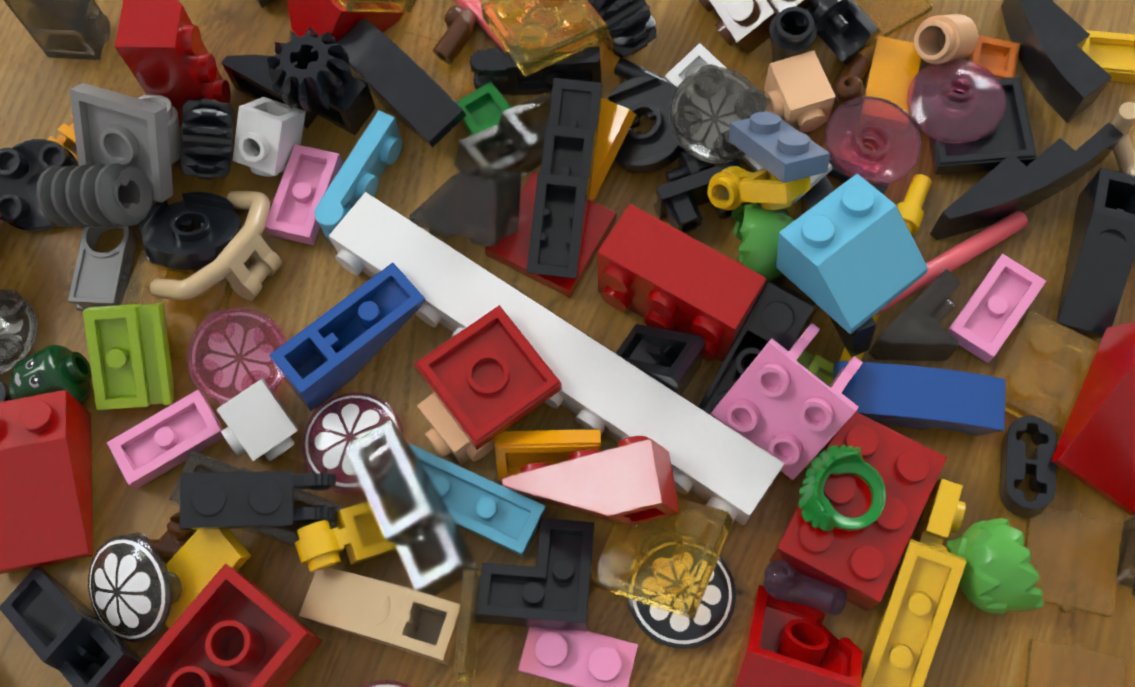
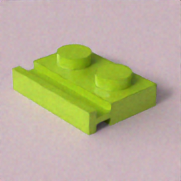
[83,302,176,410]

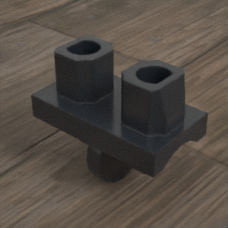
[805,0,882,64]
[654,149,743,233]

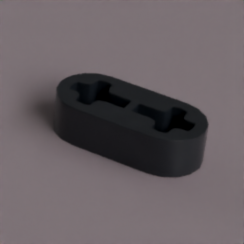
[999,416,1057,518]

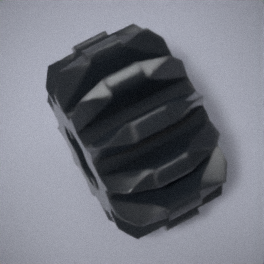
[586,0,657,58]
[267,27,352,114]
[180,98,233,180]

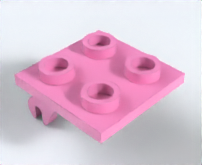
[710,323,863,480]

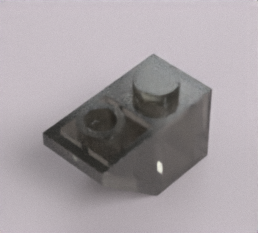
[410,166,521,246]

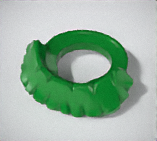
[799,445,886,531]

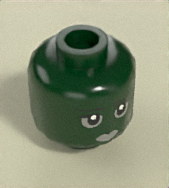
[9,344,92,403]

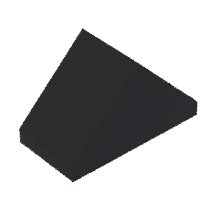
[615,324,706,396]

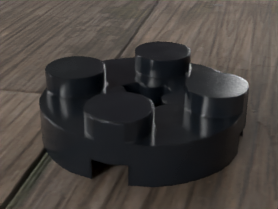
[607,76,694,173]
[139,192,241,273]

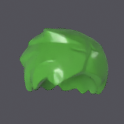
[731,202,795,288]
[947,518,1045,615]

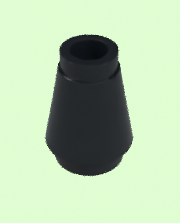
[769,7,817,63]

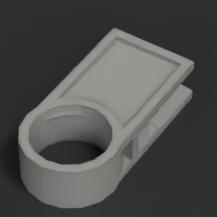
[68,225,137,310]

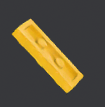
[861,539,967,687]

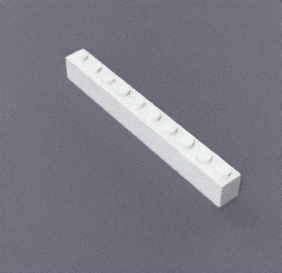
[329,192,785,526]

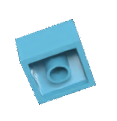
[776,173,928,334]

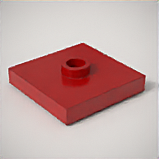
[484,172,617,298]
[414,305,562,450]

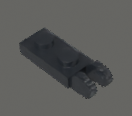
[469,46,602,96]
[179,471,336,530]

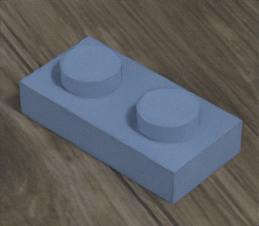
[729,112,830,183]

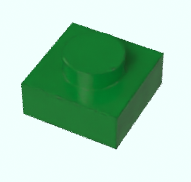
[456,81,518,147]

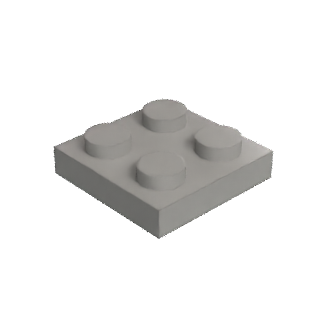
[69,83,173,203]

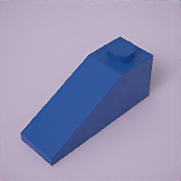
[269,262,426,411]

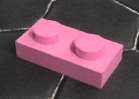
[264,144,343,246]
[944,253,1046,364]
[107,389,224,489]
[518,627,638,687]

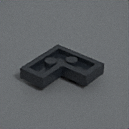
[475,518,595,631]

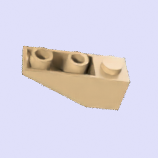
[299,567,469,666]

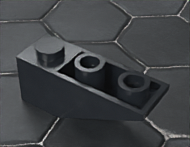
[1055,168,1135,338]
[698,281,819,419]

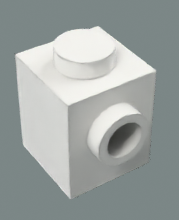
[232,97,306,177]
[216,378,298,461]

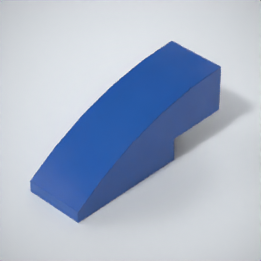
[833,361,1006,436]

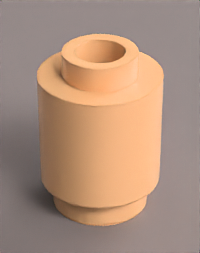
[914,14,978,64]

